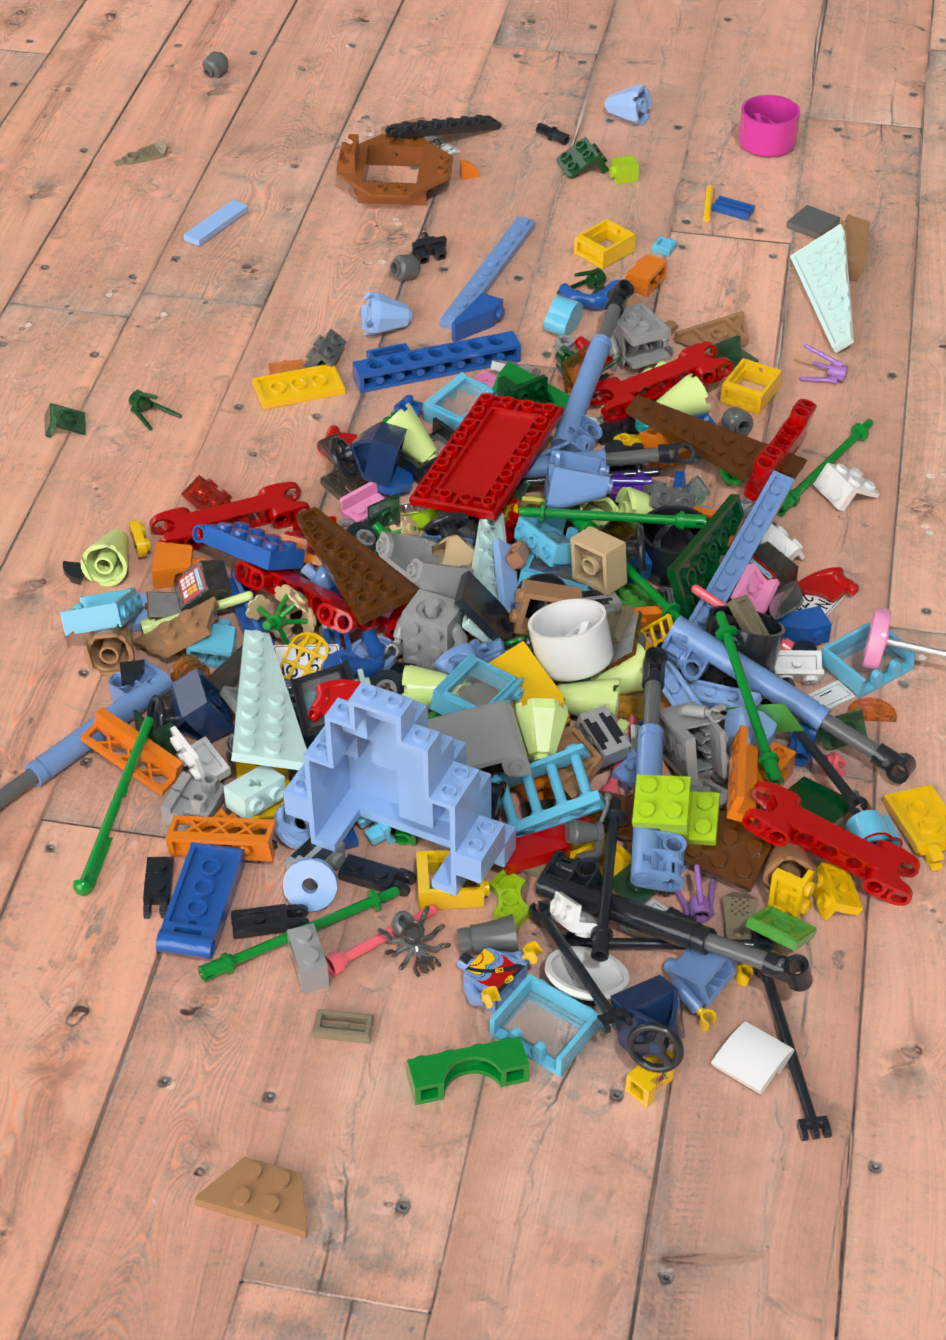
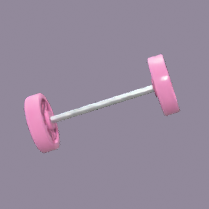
[862,607,946,670]

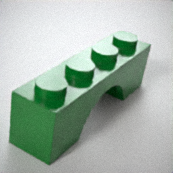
[492,361,570,427]
[407,1036,530,1105]

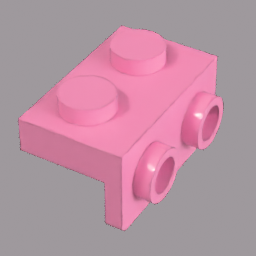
[731,563,780,614]

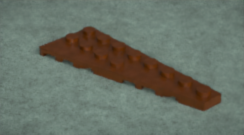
[625,395,808,484]
[296,507,420,625]
[566,790,774,892]

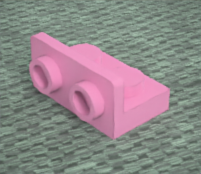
[339,482,392,523]

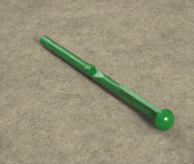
[73,716,154,896]

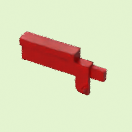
[503,817,591,875]

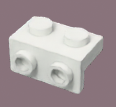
[758,524,806,571]
[774,650,824,685]
[550,891,598,938]

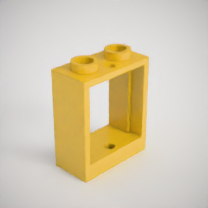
[574,219,636,269]
[720,358,782,415]
[416,850,489,910]

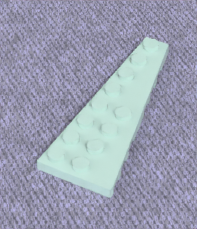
[790,224,854,353]
[462,512,514,652]
[231,630,307,770]

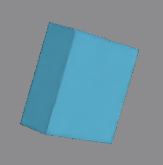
[651,236,678,257]

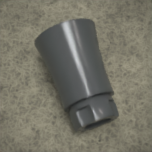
[457,914,519,955]

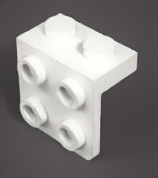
[813,463,880,511]
[170,726,232,782]

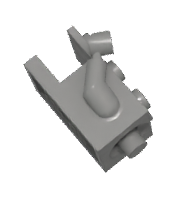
[605,303,675,372]
[385,589,468,672]
[660,701,729,786]

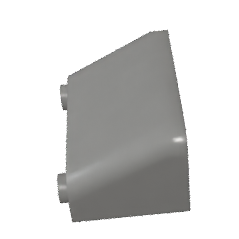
[376,531,474,600]
[428,701,532,777]

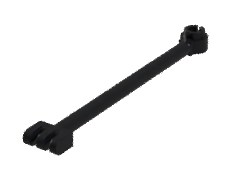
[760,696,872,816]
[529,901,633,1035]
[563,931,774,952]
[752,967,832,1141]

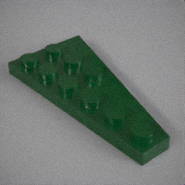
[667,494,744,620]

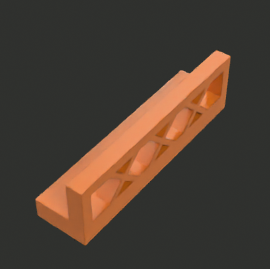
[80,707,183,796]
[726,725,758,823]
[165,815,277,862]

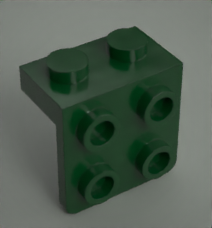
[556,136,609,179]
[497,374,548,404]

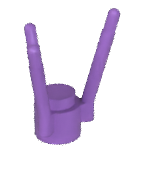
[799,344,848,384]
[669,864,715,923]

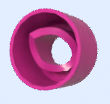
[739,95,800,157]

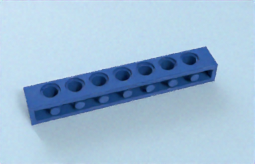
[353,331,521,393]

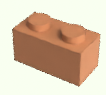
[505,540,530,570]

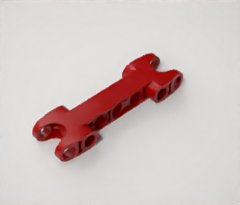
[590,341,733,422]
[743,399,817,501]
[149,482,311,551]
[235,561,381,633]
[742,781,920,906]

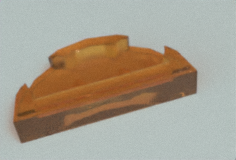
[846,697,897,722]

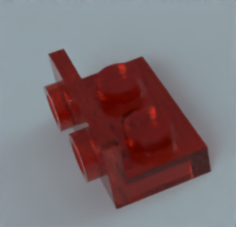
[181,475,232,510]

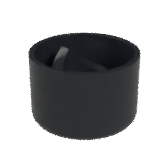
[640,505,709,588]
[704,605,785,680]

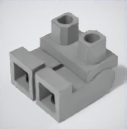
[161,772,226,830]

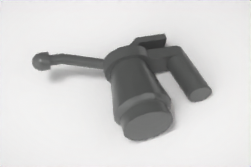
[564,792,612,859]

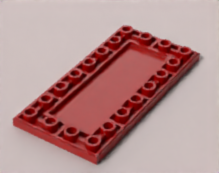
[409,393,564,521]

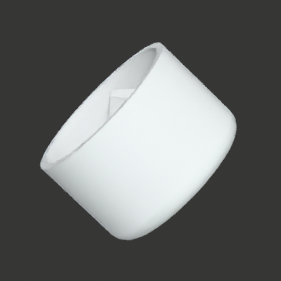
[528,599,614,681]

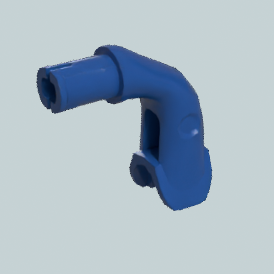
[558,280,620,311]
[339,629,386,680]

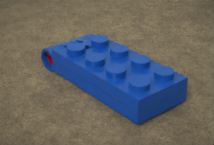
[193,522,305,570]
[156,842,245,959]

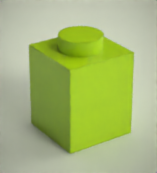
[609,155,639,185]

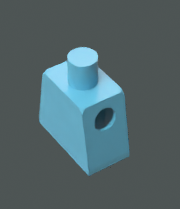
[186,618,238,671]

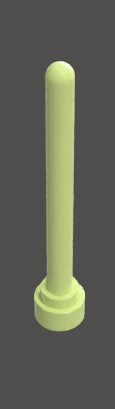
[140,591,254,634]

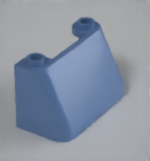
[543,448,613,509]

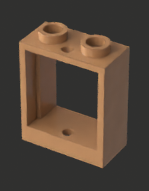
[509,579,583,635]

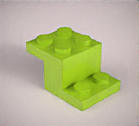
[632,774,720,846]

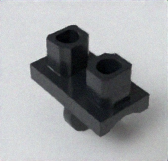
[410,232,447,264]

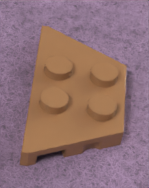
[675,311,749,354]
[133,596,219,658]
[547,725,604,800]
[195,1157,308,1238]

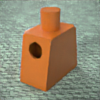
[152,542,207,589]

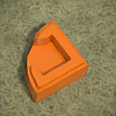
[460,160,480,180]

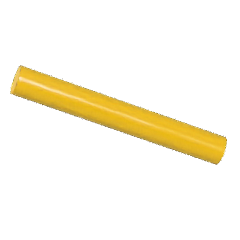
[703,185,714,222]

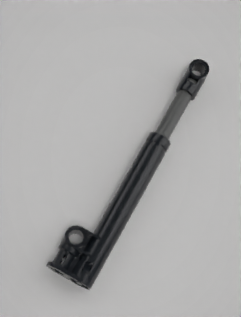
[535,850,813,992]

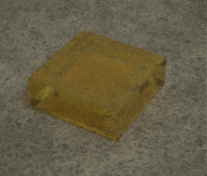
[618,695,644,720]

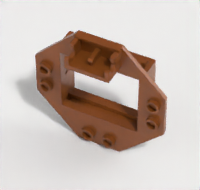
[336,133,453,206]

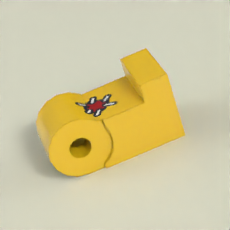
[625,1050,675,1108]

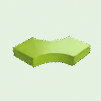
[489,869,530,930]

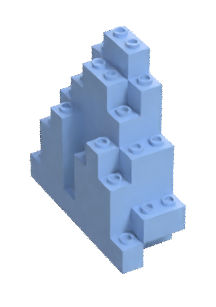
[283,682,516,896]

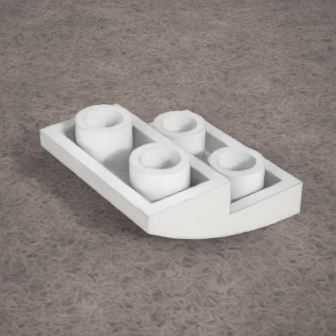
[711,1021,795,1095]

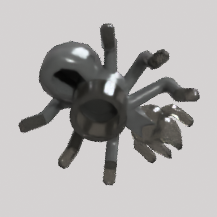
[377,906,451,977]

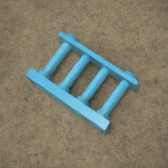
[491,743,605,838]

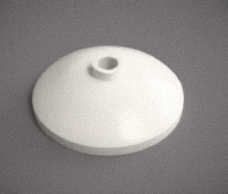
[545,946,629,1001]

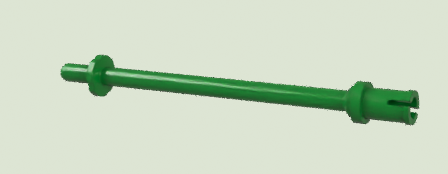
[777,419,873,516]
[518,502,706,530]
[568,509,683,622]
[715,611,784,785]
[198,886,400,983]

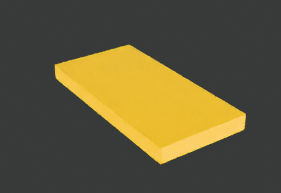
[252,364,345,410]

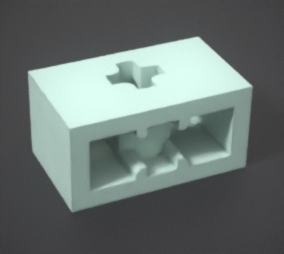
[224,765,286,818]

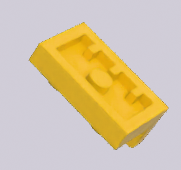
[813,862,863,920]
[768,867,816,919]

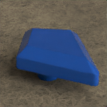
[394,395,423,417]

